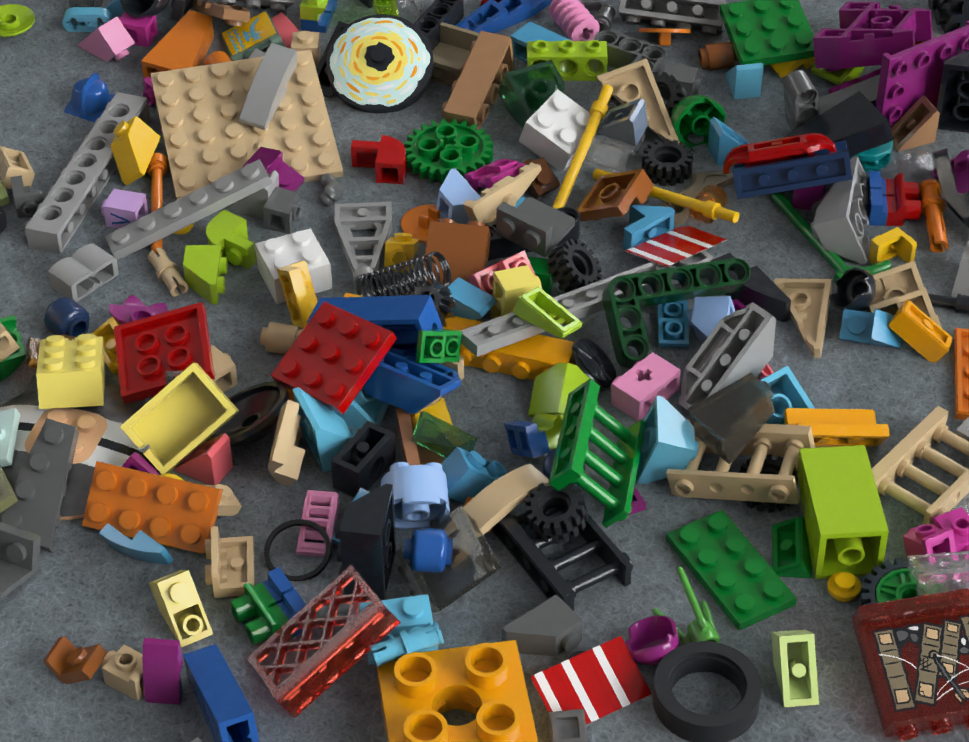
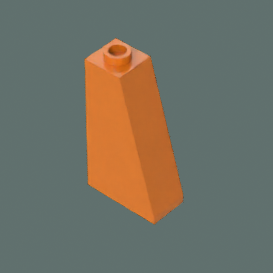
[141,10,214,78]

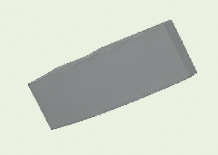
[239,43,297,130]

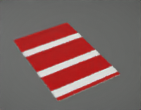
[625,226,727,267]
[531,636,652,724]

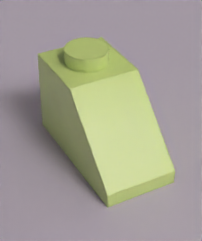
[771,629,819,707]

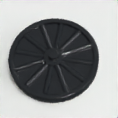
[572,338,616,387]

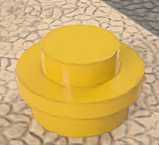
[827,572,862,602]

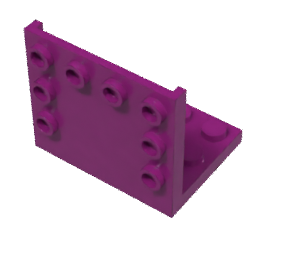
[828,20,969,129]

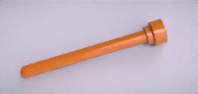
[146,153,168,255]

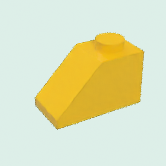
[110,116,160,186]

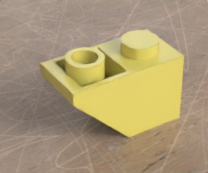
[149,570,213,648]

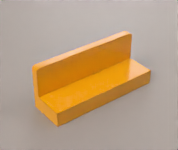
[784,408,890,447]

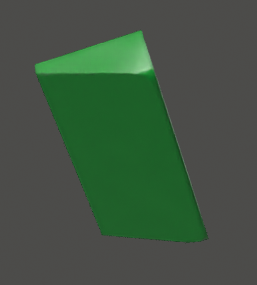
[772,516,812,579]

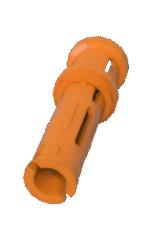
[919,179,949,252]

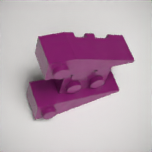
[813,1,933,72]

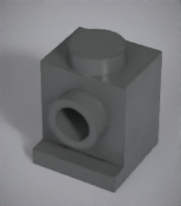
[263,187,301,234]

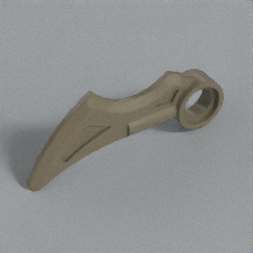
[661,171,735,225]

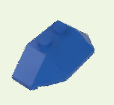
[363,347,461,414]

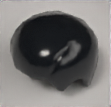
[829,267,876,311]

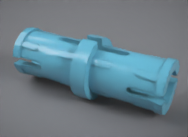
[369,622,444,667]

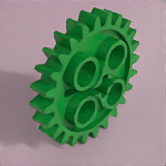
[404,118,493,185]

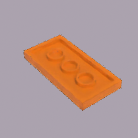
[82,461,223,554]

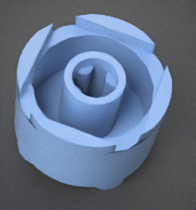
[381,462,450,529]

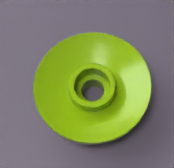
[0,4,35,37]

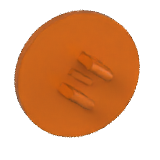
[639,28,691,46]
[401,204,440,243]

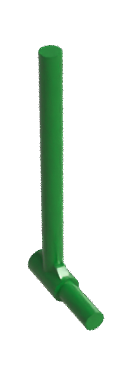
[771,192,891,286]

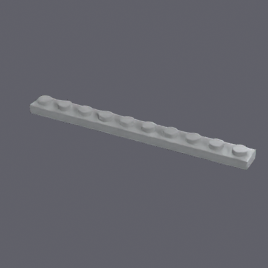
[461,250,715,356]

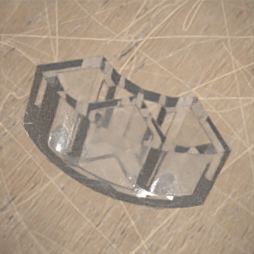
[583,133,646,174]

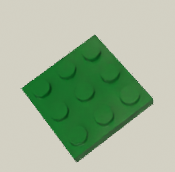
[719,0,815,66]

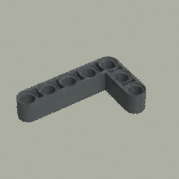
[595,30,666,137]
[783,70,880,132]

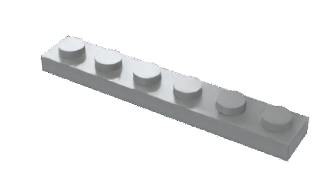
[105,159,273,259]

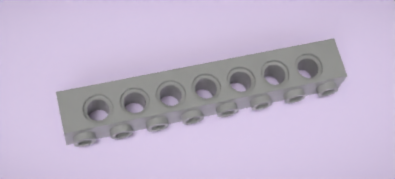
[24,92,150,254]

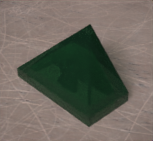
[411,411,478,458]

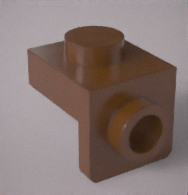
[523,157,561,199]

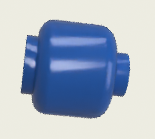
[403,528,453,573]

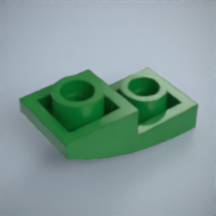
[416,329,462,363]

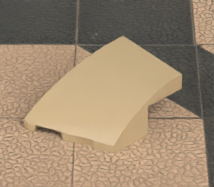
[867,261,942,328]
[268,400,305,486]

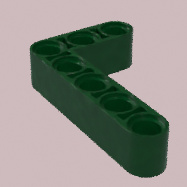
[602,258,751,368]

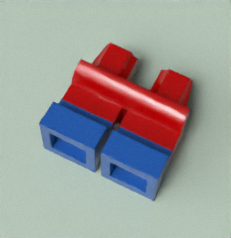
[867,171,921,226]

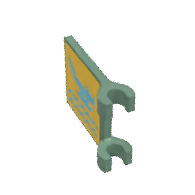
[220,10,285,61]

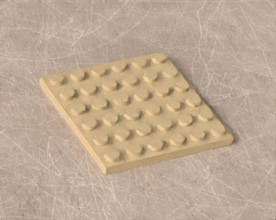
[150,49,343,200]

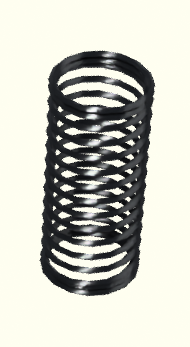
[356,251,451,297]

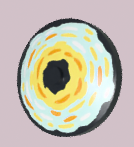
[326,14,434,113]

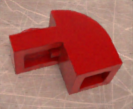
[351,135,406,185]

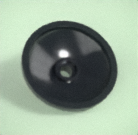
[206,381,289,447]

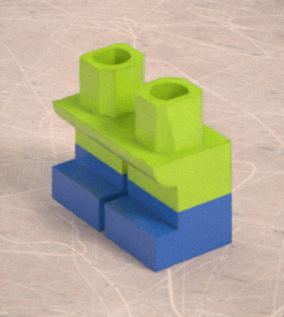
[300,0,337,33]
[504,413,563,458]

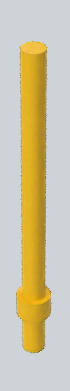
[552,84,613,209]
[592,169,739,223]

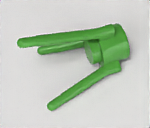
[652,567,721,645]

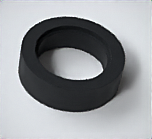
[653,641,761,742]

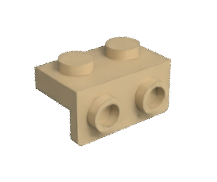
[205,526,255,598]

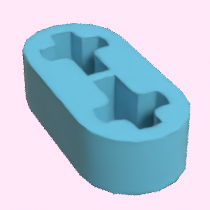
[62,7,113,32]

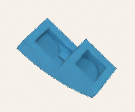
[99,523,174,565]

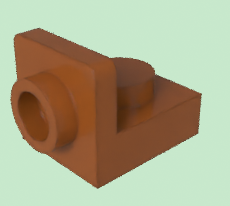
[43,636,107,684]

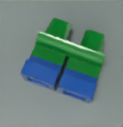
[230,567,312,645]

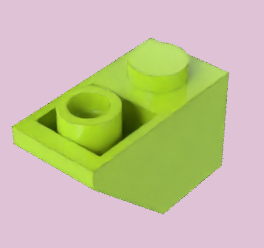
[183,245,228,304]

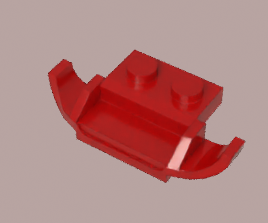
[723,133,837,174]

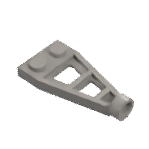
[334,202,393,290]

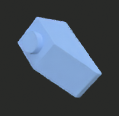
[688,296,735,343]

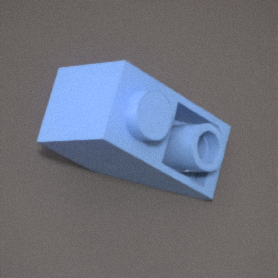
[436,168,481,224]

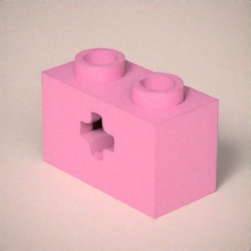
[610,352,681,421]

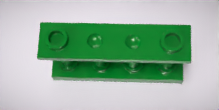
[549,378,646,528]

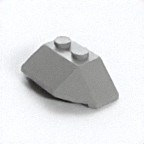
[678,302,776,420]

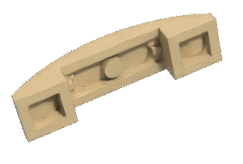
[444,464,549,570]

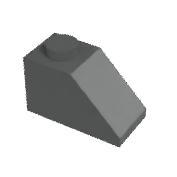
[502,595,583,657]

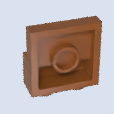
[577,169,654,222]

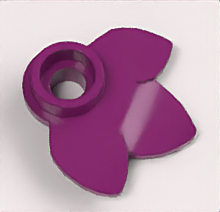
[109,295,168,324]

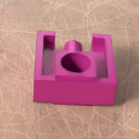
[464,159,525,191]

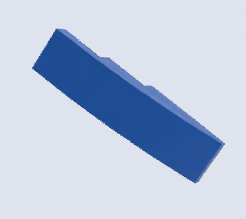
[455,0,553,33]

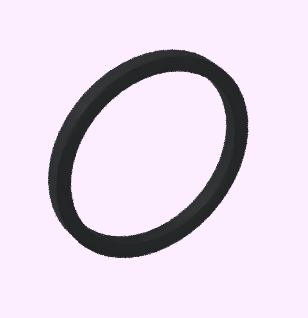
[264,519,331,581]

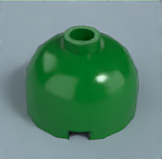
[670,94,727,151]

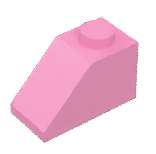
[77,17,135,62]

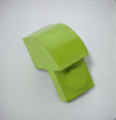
[206,209,256,269]

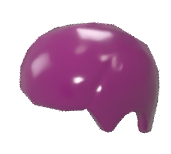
[625,615,679,665]

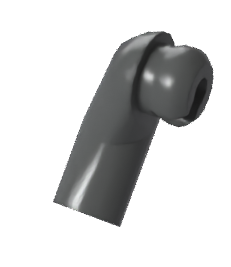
[319,173,343,206]

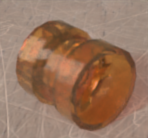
[690,185,728,224]

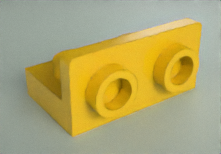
[277,261,318,329]

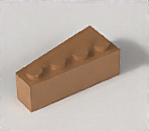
[442,31,515,130]

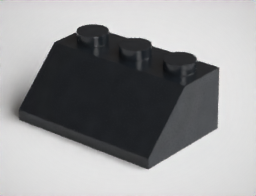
[936,50,969,133]
[335,484,396,600]

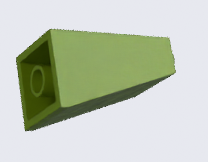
[797,445,889,579]

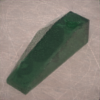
[498,60,565,129]

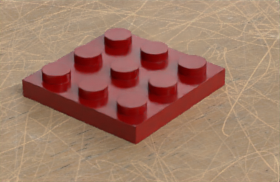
[270,301,397,414]
[114,302,215,404]

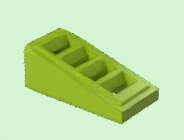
[513,286,583,339]

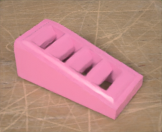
[296,490,340,557]

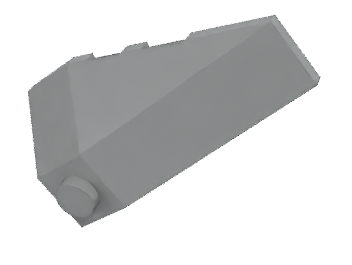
[811,156,870,265]

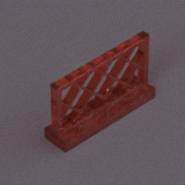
[247,565,401,718]

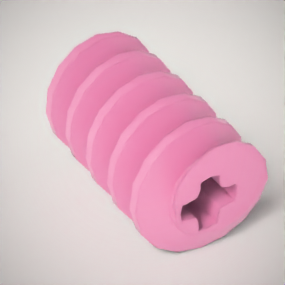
[549,0,600,41]

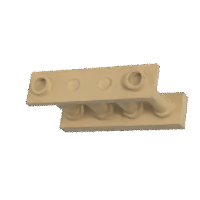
[872,406,969,524]
[666,420,815,504]

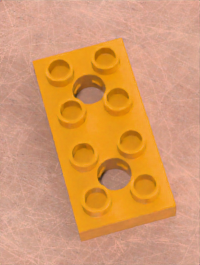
[376,640,538,742]

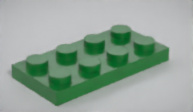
[666,510,797,631]

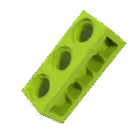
[527,40,608,81]

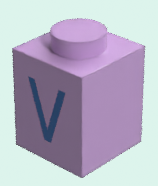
[101,189,148,229]

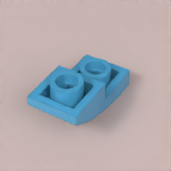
[657,300,689,347]

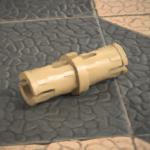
[148,248,188,297]

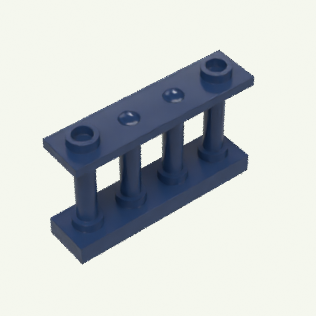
[733,140,853,199]

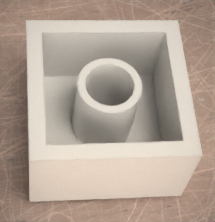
[519,89,602,172]
[255,228,332,304]

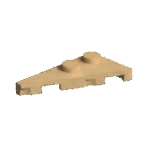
[597,58,680,145]
[463,162,542,224]
[774,278,833,358]

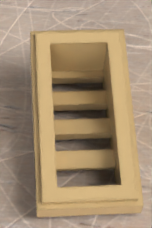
[0,146,35,189]

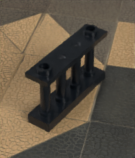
[491,505,633,611]

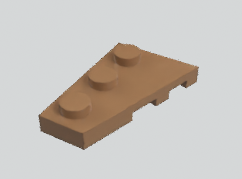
[193,0,250,26]

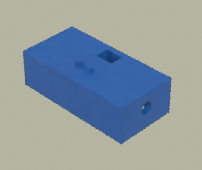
[307,295,444,354]

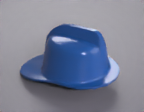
[64,73,115,123]

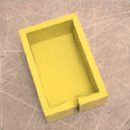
[36,334,105,409]
[120,362,239,474]

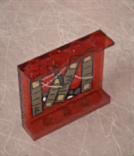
[851,588,969,741]

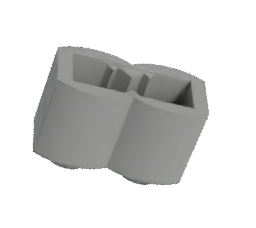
[48,243,119,302]

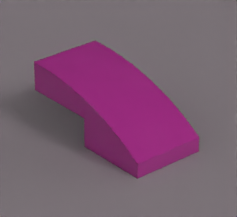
[142,638,183,705]

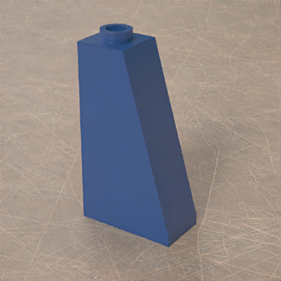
[183,644,259,742]

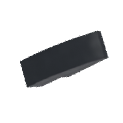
[710,253,791,322]

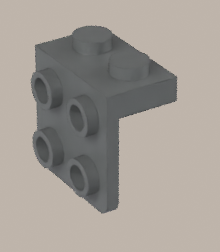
[496,197,575,257]

